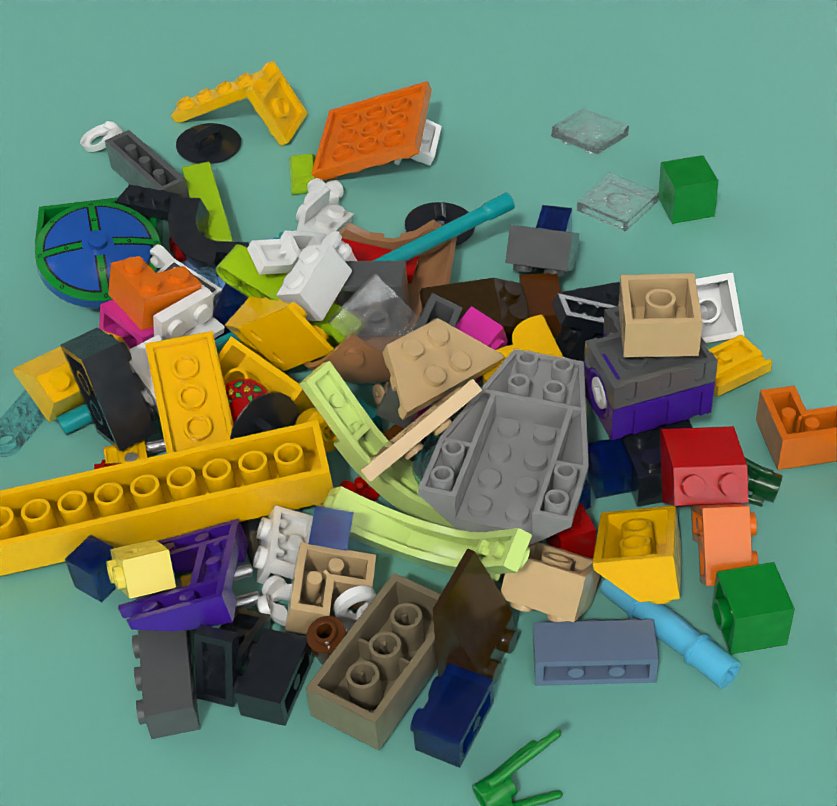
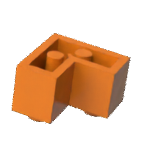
[108,256,202,331]
[756,385,837,470]
[691,503,759,586]

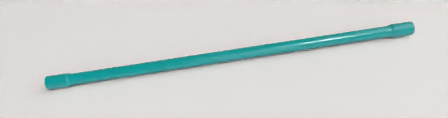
[56,192,515,435]

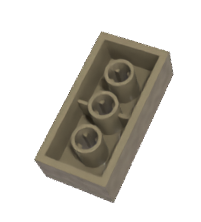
[306,573,441,750]

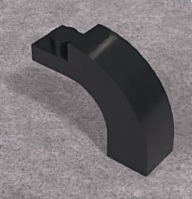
[168,197,249,277]

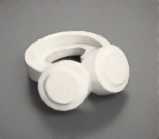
[80,121,123,152]
[304,178,344,205]
[257,575,292,626]
[333,586,377,632]

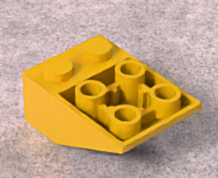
[225,296,334,371]

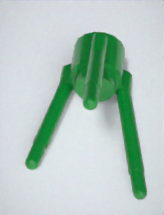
[472,729,563,806]

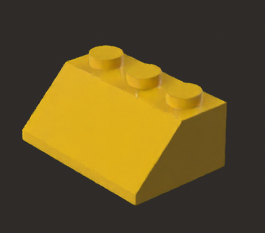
[13,330,130,423]
[218,336,314,416]
[593,506,682,604]

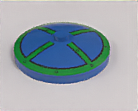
[35,202,161,308]

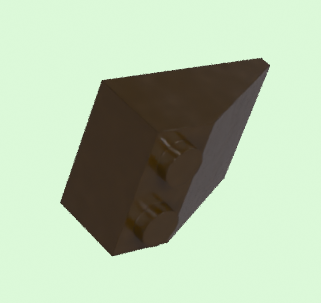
[419,278,530,346]
[432,549,518,697]

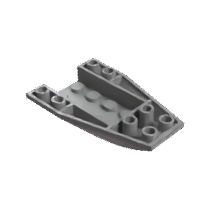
[418,349,589,545]

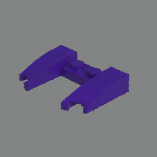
[118,518,248,631]

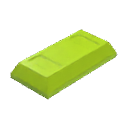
[289,153,316,195]

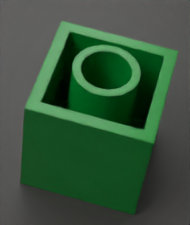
[658,155,719,224]
[712,562,795,655]

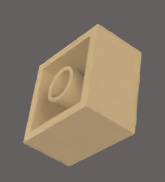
[618,273,703,357]
[500,542,600,623]

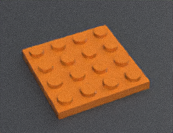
[311,81,432,180]

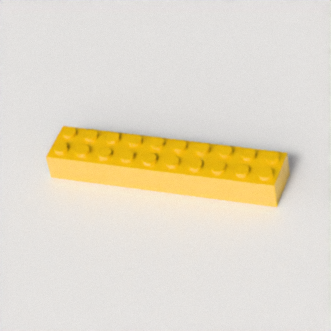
[0,420,333,576]

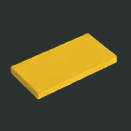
[145,331,233,453]

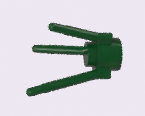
[745,457,783,507]

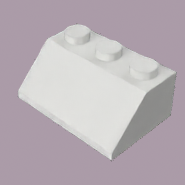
[696,272,744,343]

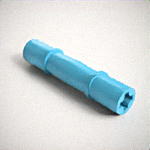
[601,579,741,688]

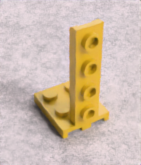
[171,60,308,146]

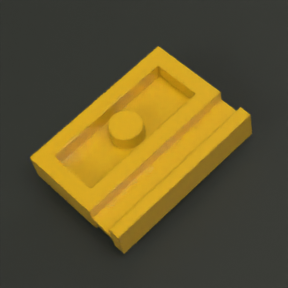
[708,334,773,397]

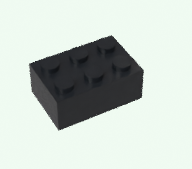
[60,328,157,451]

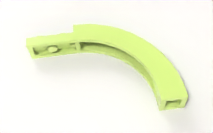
[299,361,459,530]
[316,486,532,581]

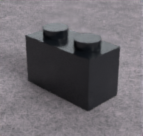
[233,628,313,726]

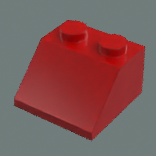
[660,426,749,506]

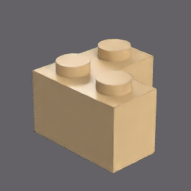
[284,542,376,635]

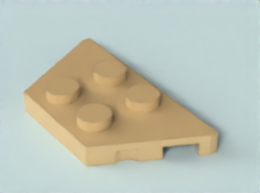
[383,318,505,420]
[361,379,482,482]

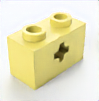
[106,539,176,599]

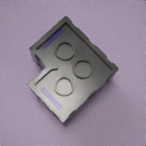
[584,306,718,441]

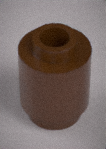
[307,616,348,665]

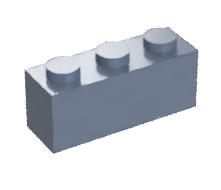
[533,618,659,686]

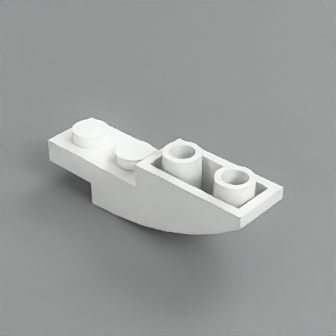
[247,231,357,275]

